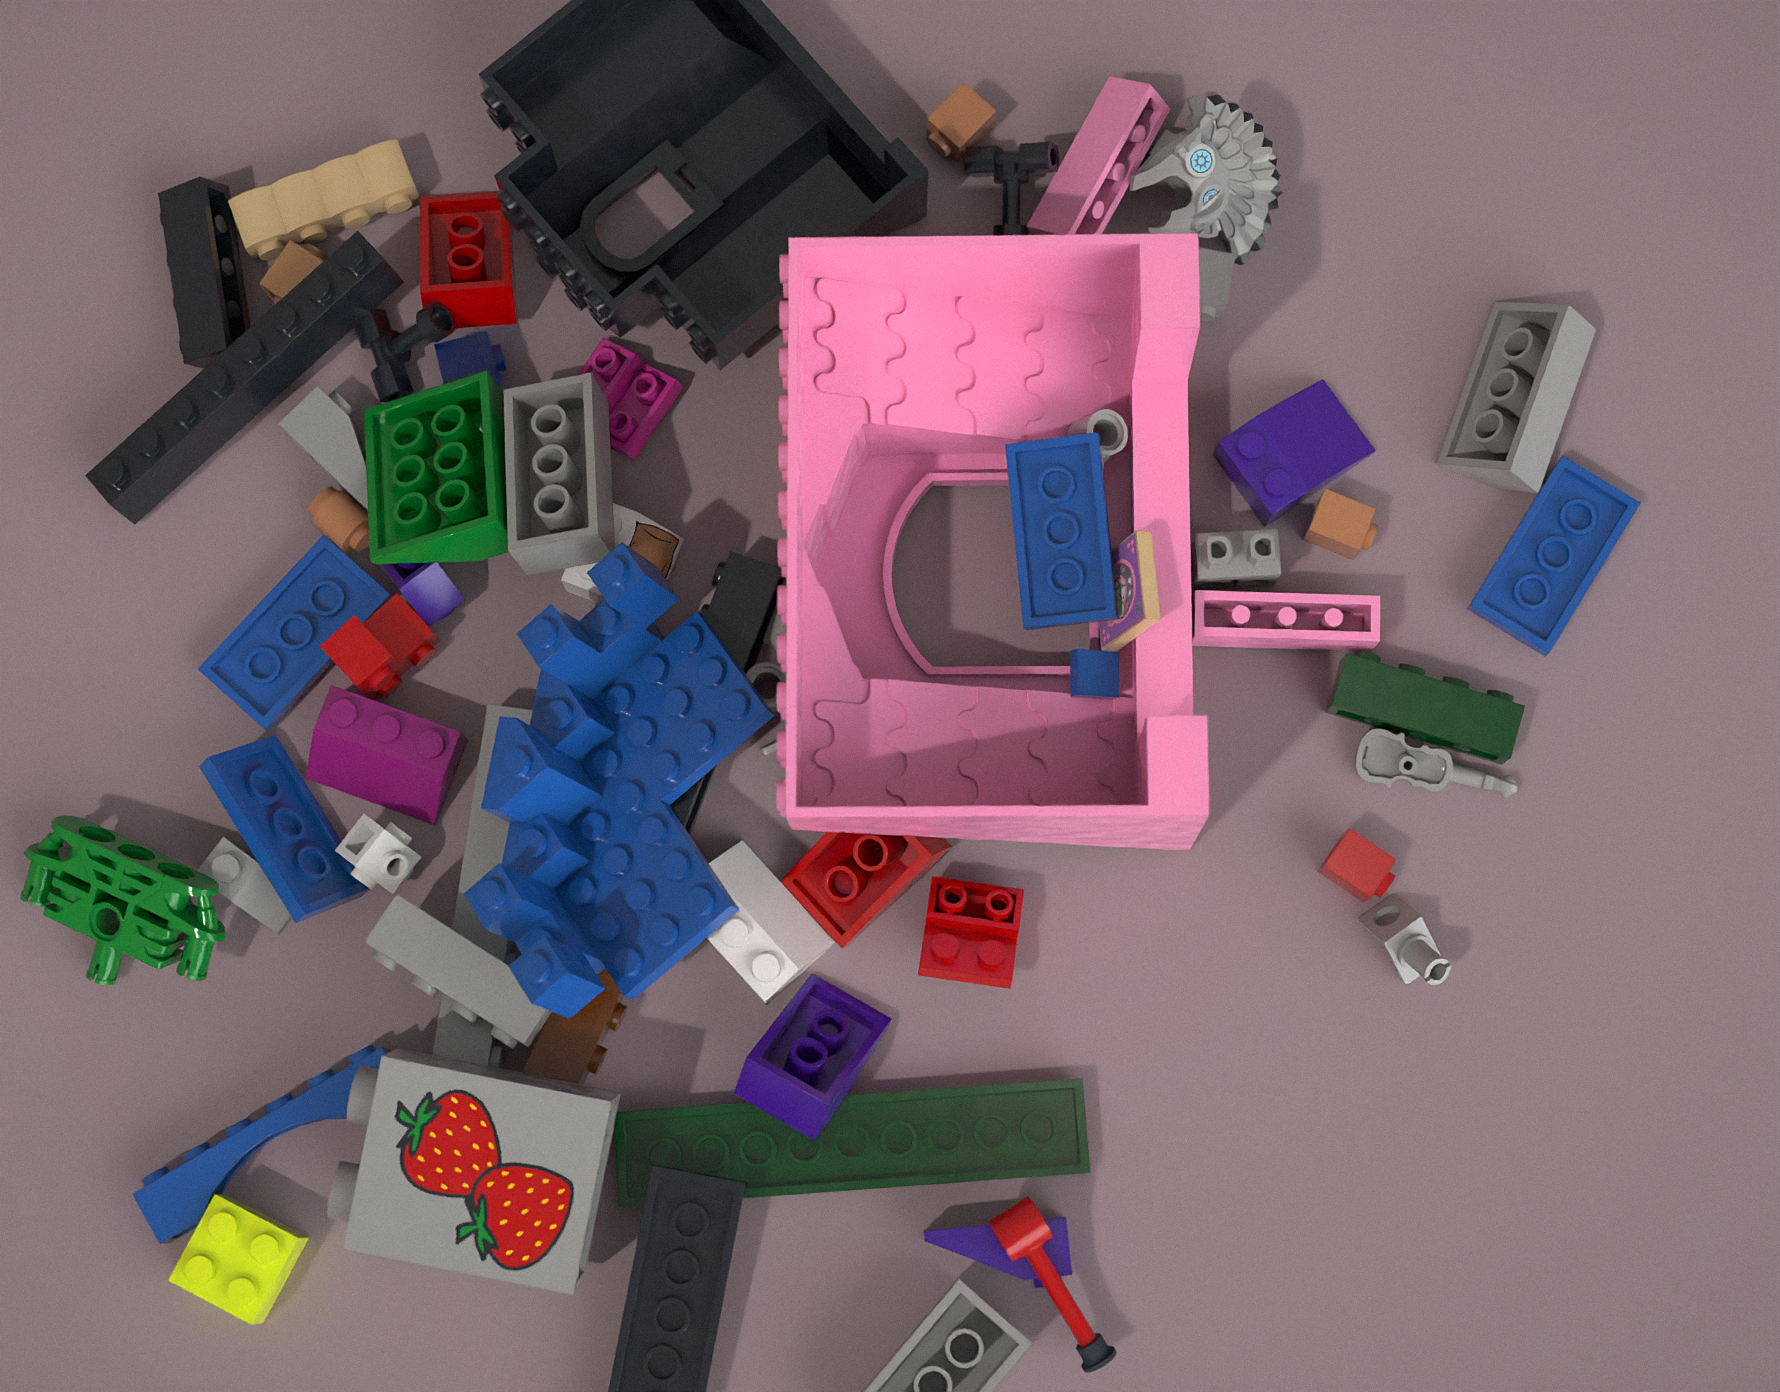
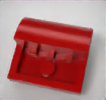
[918,876,1024,989]

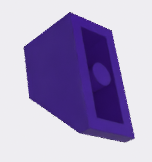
[380,562,465,627]

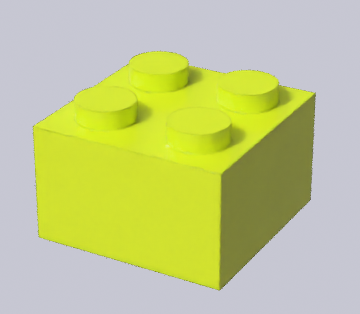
[168,1194,309,1325]

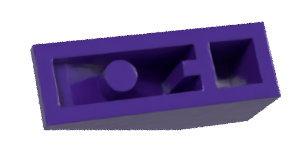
[923,1217,1072,1288]

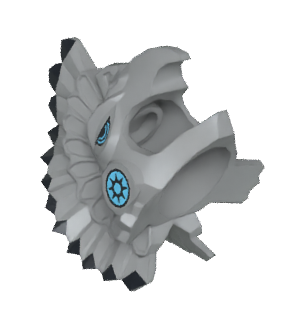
[1130,93,1283,265]

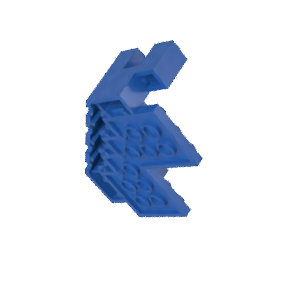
[464,542,775,1019]

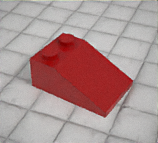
[420,191,517,329]
[781,832,952,948]

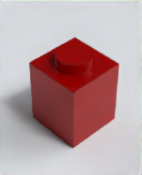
[1317,828,1396,903]

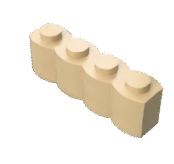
[228,139,420,260]

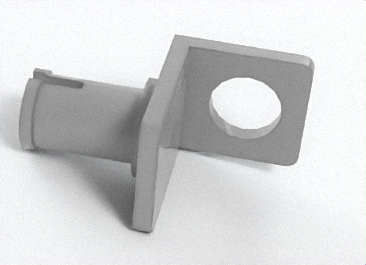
[1359,894,1451,985]

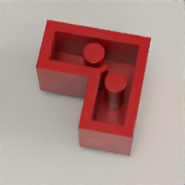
[320,593,440,700]

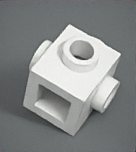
[335,814,421,894]

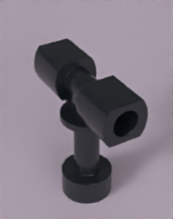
[964,142,1059,236]
[354,302,455,402]

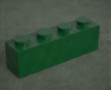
[1325,650,1525,765]

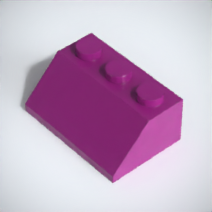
[305,685,468,825]

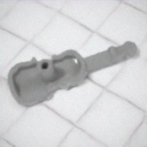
[1355,727,1518,797]

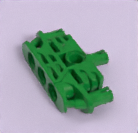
[20,815,226,985]

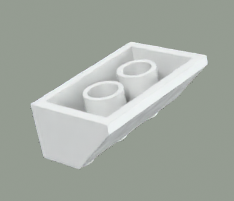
[706,840,835,1005]

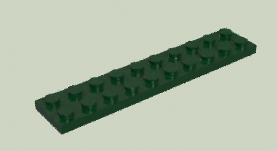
[614,1078,1090,1208]

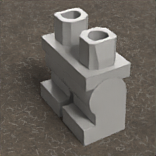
[1190,529,1281,591]

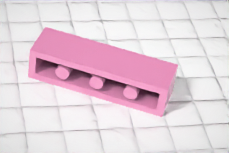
[1026,76,1170,235]
[1191,590,1380,651]

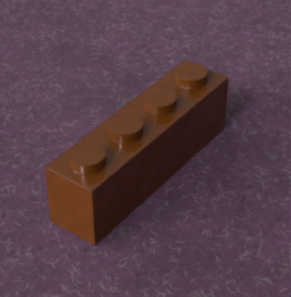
[522,968,627,1085]

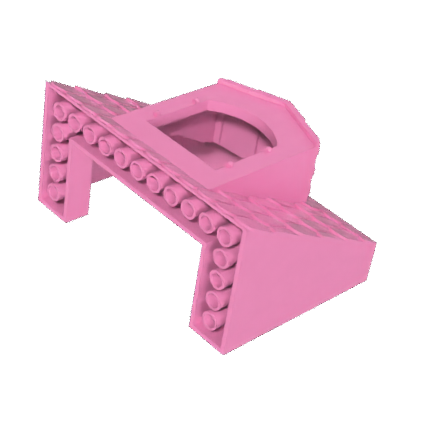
[776,233,1209,850]

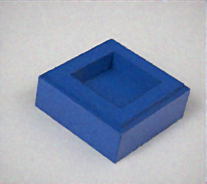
[1070,649,1119,700]

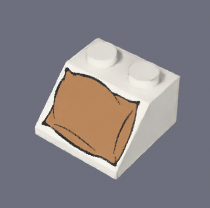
[561,503,684,603]

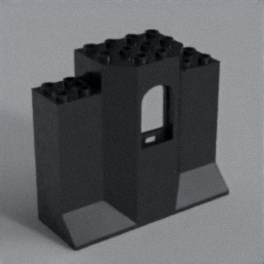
[479,0,928,371]

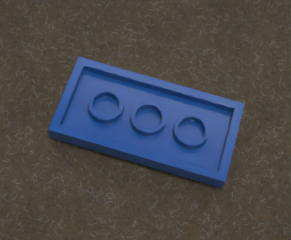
[1005,432,1119,630]
[1467,455,1640,657]
[198,535,392,732]
[199,735,370,923]

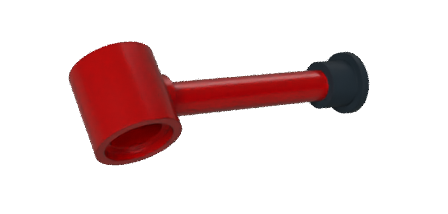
[987,1196,1117,1373]

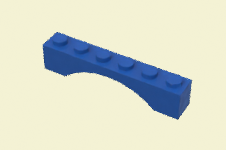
[132,1045,391,1244]

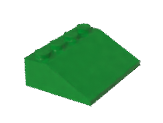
[364,371,509,564]

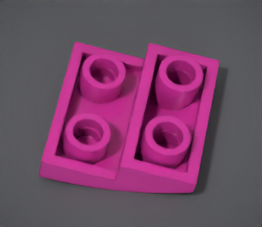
[578,338,683,461]

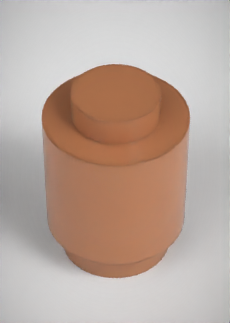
[308,486,369,553]

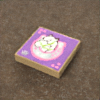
[1099,530,1161,652]

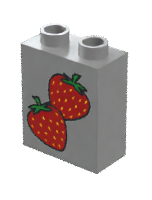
[327,1048,621,1295]

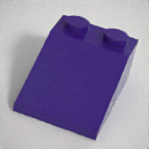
[1213,379,1376,527]
[733,973,892,1141]

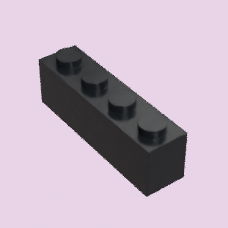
[158,176,251,369]

